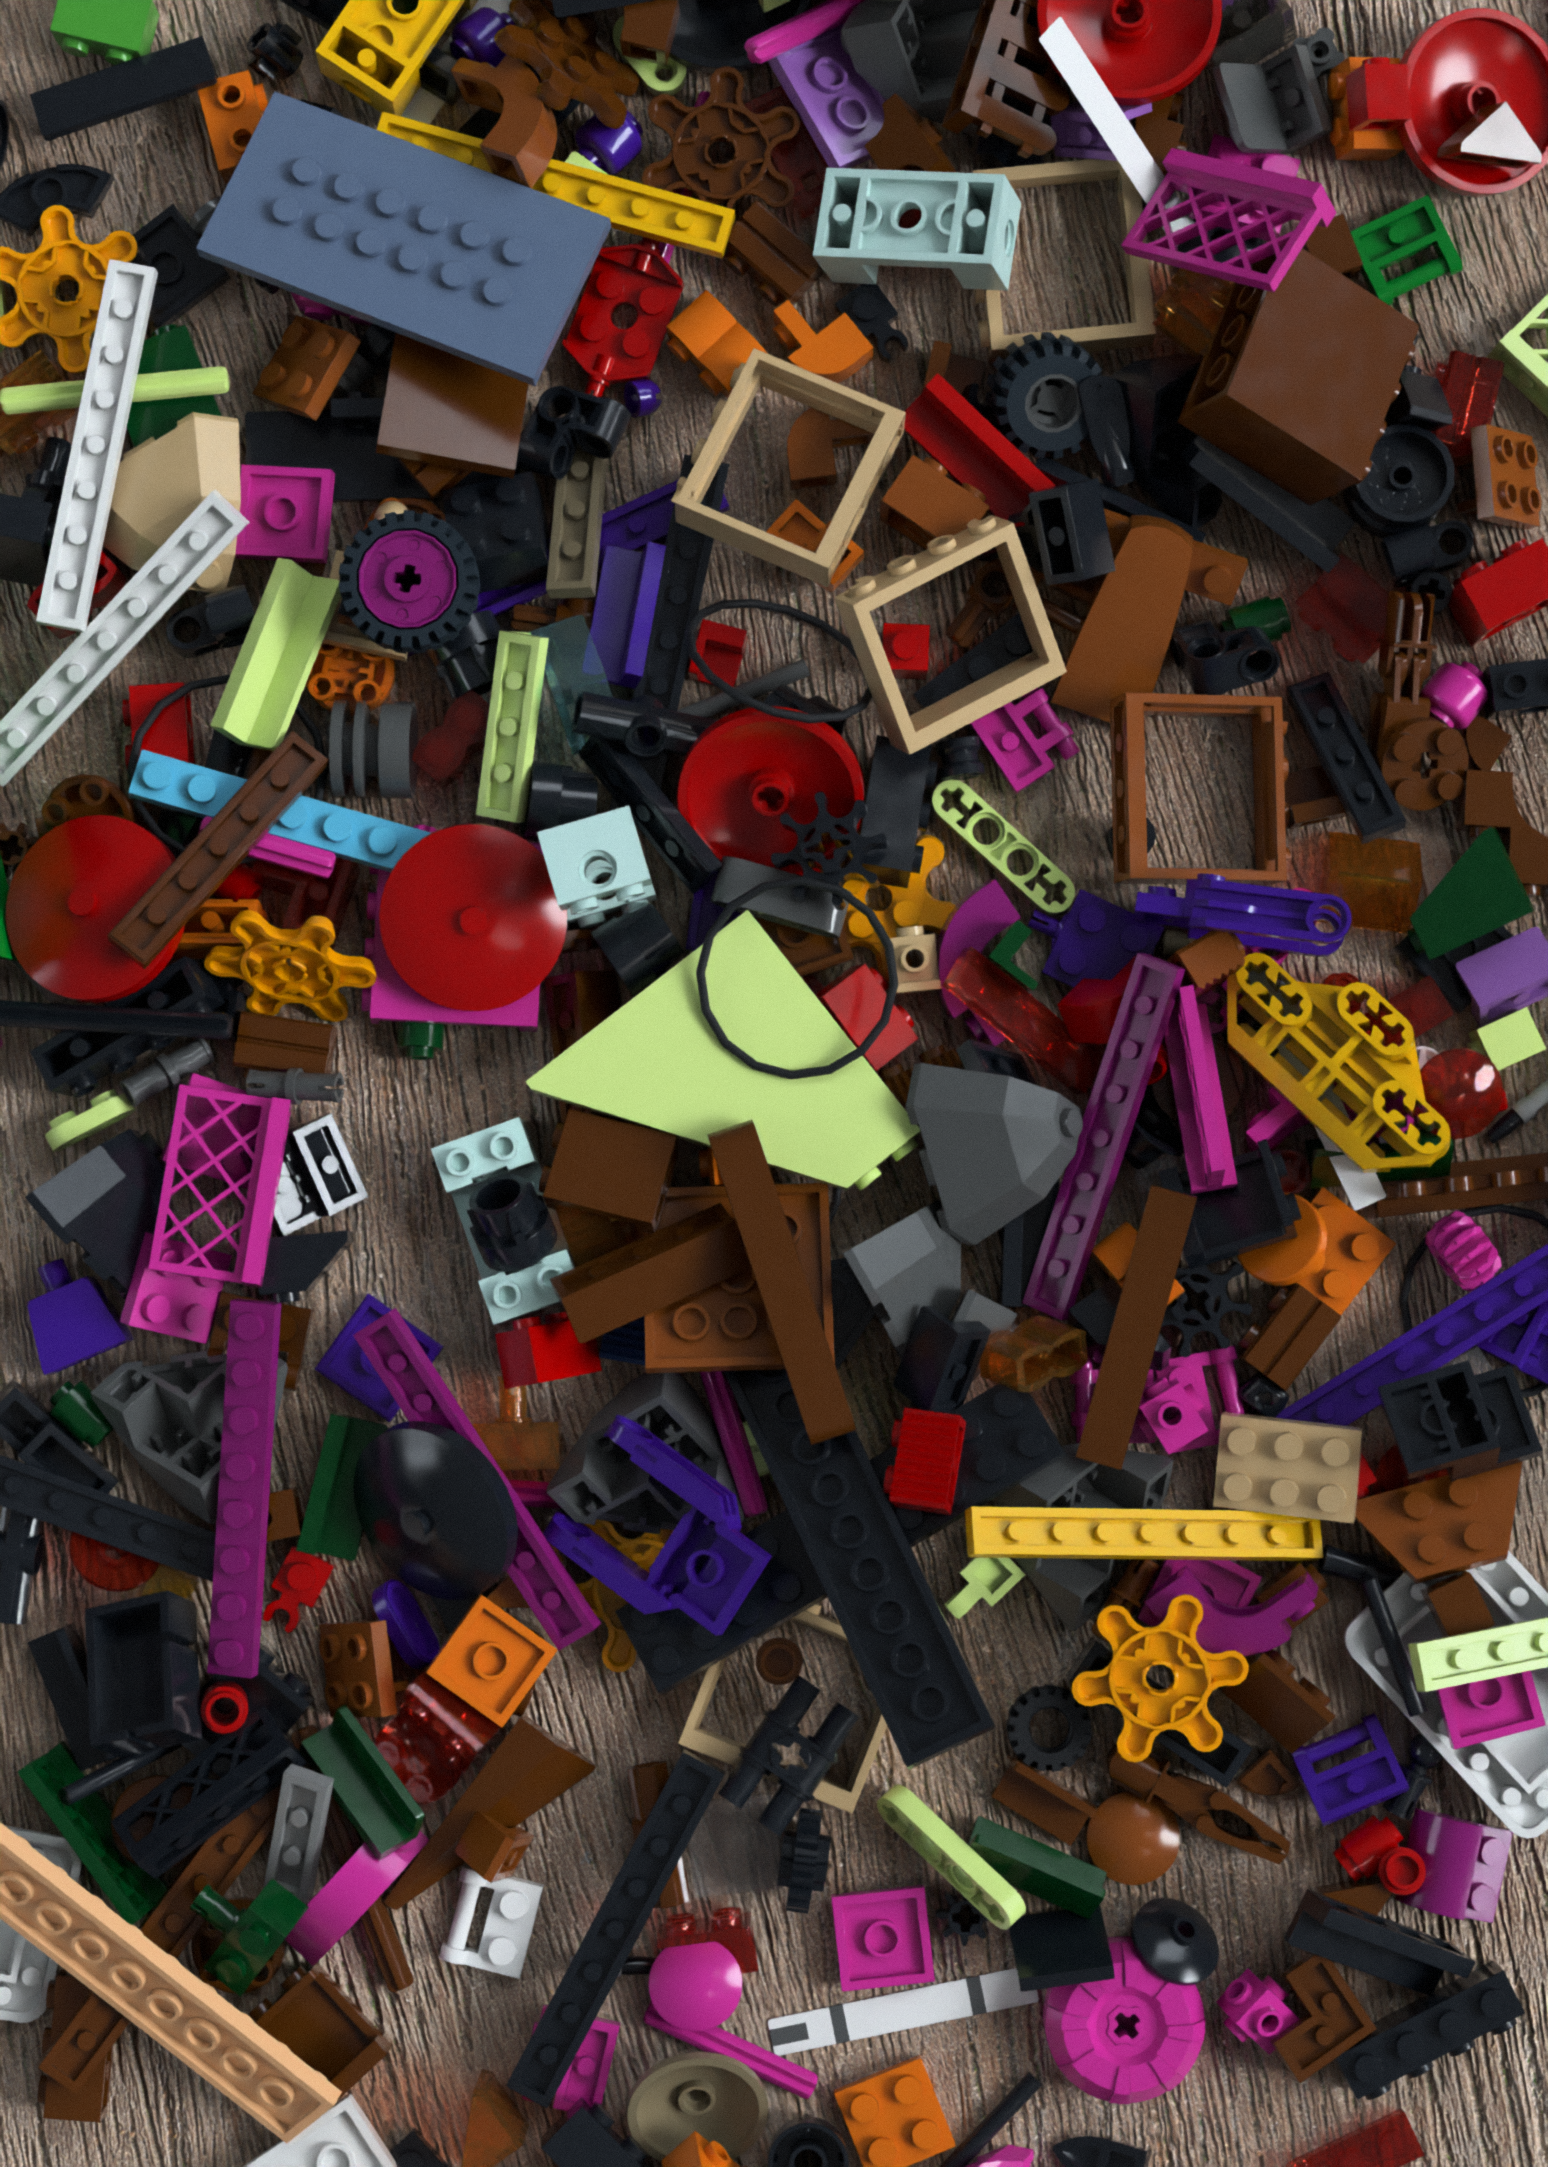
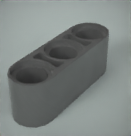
[710,856,852,938]

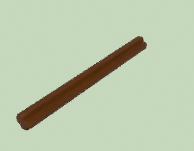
[290,1725,414,1992]

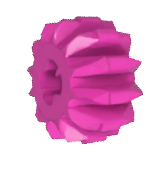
[1425,1210,1502,1292]

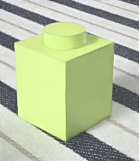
[1467,1007,1546,1075]

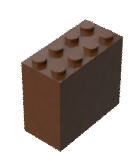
[1178,248,1420,506]

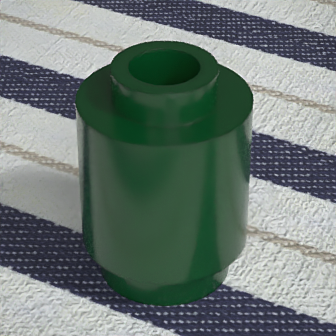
[1219,596,1291,643]
[397,1022,444,1060]
[49,1381,113,1449]

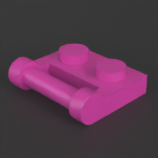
[1154,1345,1245,1453]

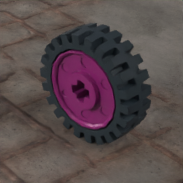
[339,510,480,654]

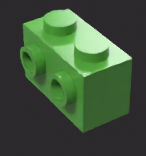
[50,0,160,65]

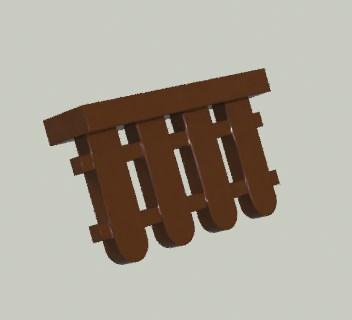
[942,0,1069,159]
[1374,1152,1548,1218]

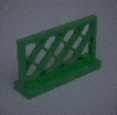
[17,1741,169,1925]

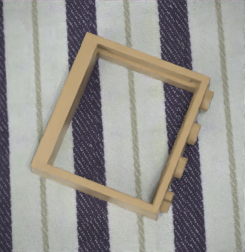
[973,159,1156,362]
[671,348,906,587]
[834,515,1067,755]
[678,1604,887,1814]

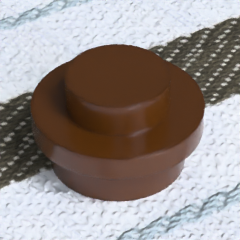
[756,1637,803,1685]

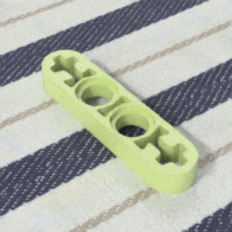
[931,779,1075,916]
[877,1784,1026,1930]

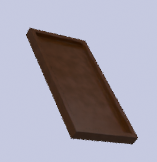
[376,333,528,478]

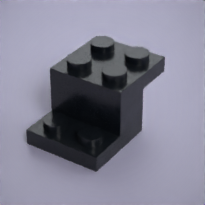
[1378,1360,1542,1482]

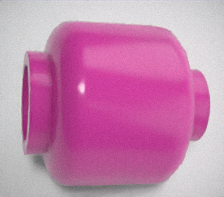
[1419,661,1489,729]

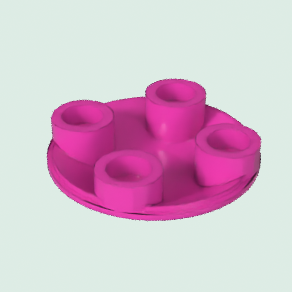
[648,1935,742,2031]

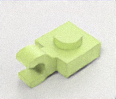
[944,1557,1025,1620]

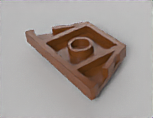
[1355,1462,1522,1584]

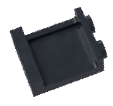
[1158,1139,1302,1270]

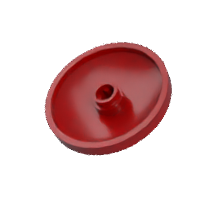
[1037,0,1222,106]
[1397,8,1548,197]
[677,706,864,876]
[6,815,185,1003]
[379,823,567,1011]

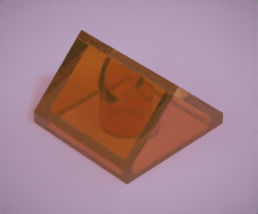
[1317,831,1423,934]
[461,2069,529,2167]

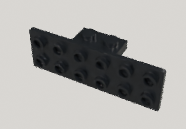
[245,391,520,502]

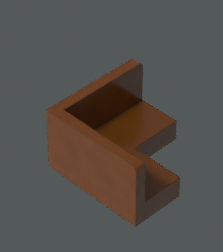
[1270,1951,1377,2083]

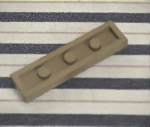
[546,449,608,599]

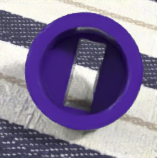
[624,379,662,418]

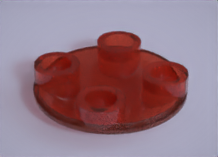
[1415,1047,1503,1139]
[374,1709,465,1805]

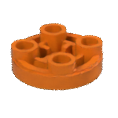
[306,643,396,717]
[1237,1192,1327,1286]

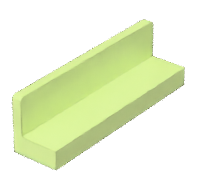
[210,558,341,751]
[476,631,549,823]

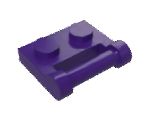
[1289,1713,1409,1827]

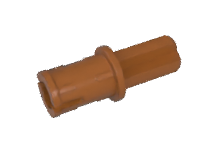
[1091,1559,1161,1643]

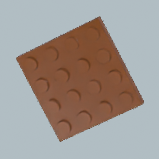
[643,1183,835,1373]

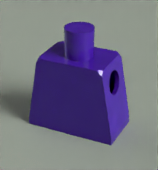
[27,1258,134,1375]

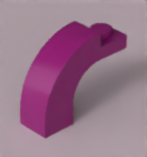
[936,879,1021,1046]
[1145,1565,1318,1656]

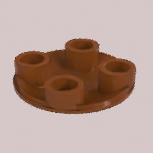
[1087,1791,1180,1885]

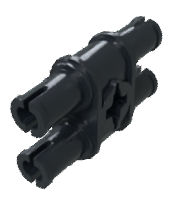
[718,1675,859,1836]

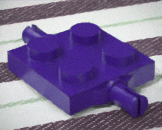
[1027,889,1164,988]

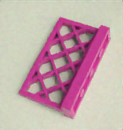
[1121,148,1336,292]
[1163,985,1238,1194]
[148,1084,292,1288]

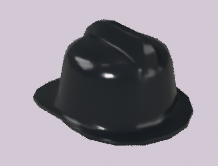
[1124,1085,1183,1169]

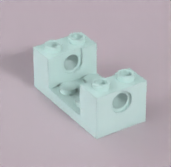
[813,168,1021,291]
[537,805,657,930]
[431,1117,576,1325]

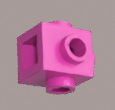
[1136,1377,1209,1455]
[1216,1968,1300,2055]

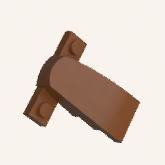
[1051,509,1248,723]

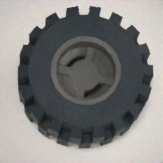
[986,332,1103,459]

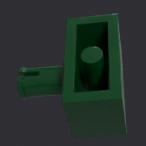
[188,1878,309,1997]

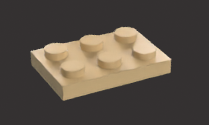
[1213,1412,1364,1524]

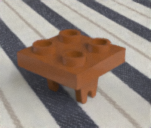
[1453,424,1542,530]
[319,1620,410,1717]

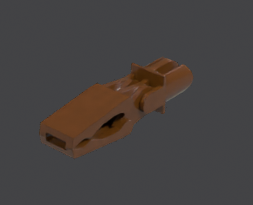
[1368,591,1437,772]
[1106,1744,1291,1864]

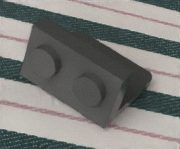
[1213,44,1333,154]

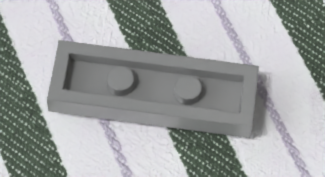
[263,1763,334,1904]

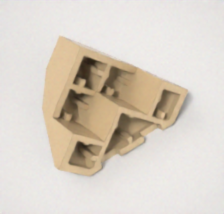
[103,412,241,593]

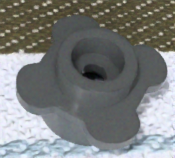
[1292,27,1345,78]

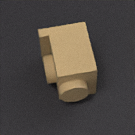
[890,926,941,995]

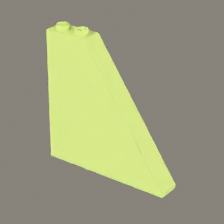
[525,909,921,1191]

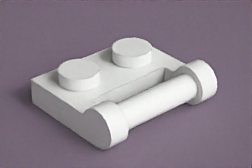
[439,1865,544,1979]

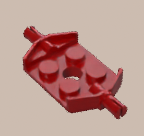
[562,237,684,397]

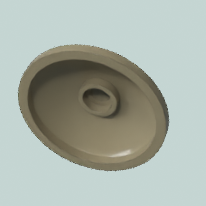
[627,2052,769,2162]

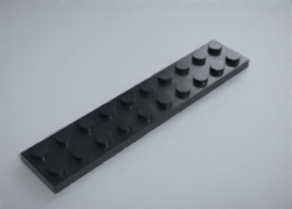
[724,1369,996,1770]
[615,1373,1067,1695]

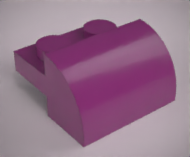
[1395,1808,1513,1923]

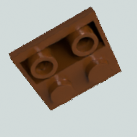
[1218,1649,1335,1753]

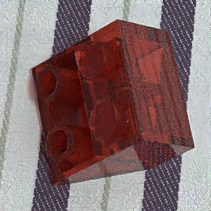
[397,1672,508,1772]

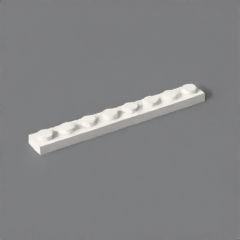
[36,259,158,633]
[0,489,250,787]

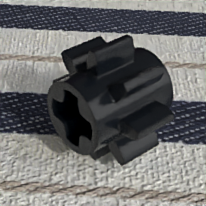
[247,22,303,81]
[935,1890,989,1946]

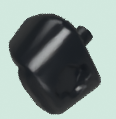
[1239,1372,1289,1418]

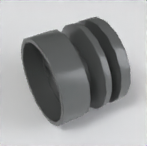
[325,700,419,799]

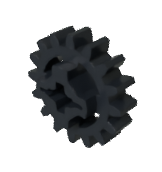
[777,1808,831,1914]

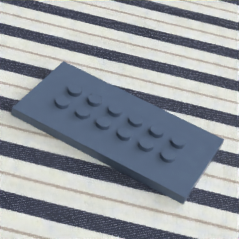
[196,91,611,386]

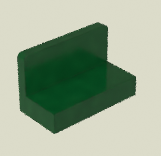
[984,920,1039,998]

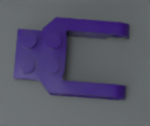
[1135,873,1352,957]
[543,1415,772,1636]

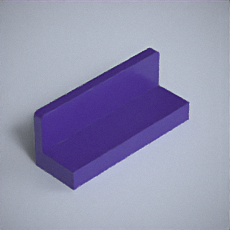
[582,541,666,689]

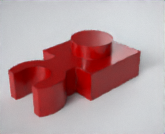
[263,1544,336,1633]

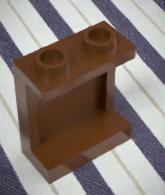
[539,1109,680,1234]
[248,1963,392,2101]

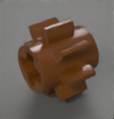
[0,822,39,879]

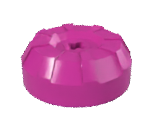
[1043,1936,1205,2104]

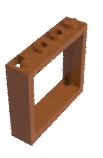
[1110,692,1291,886]

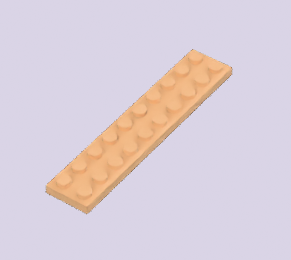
[0,1822,342,2144]

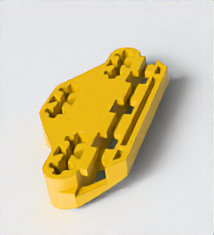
[1227,952,1451,1173]

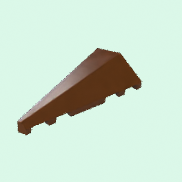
[383,1714,596,1910]

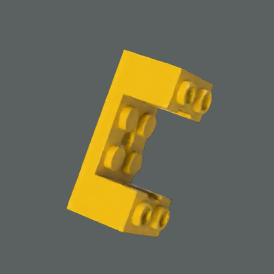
[315,0,478,116]

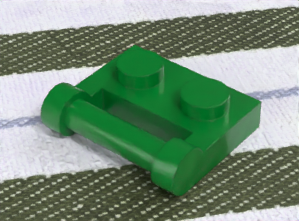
[1350,195,1463,306]

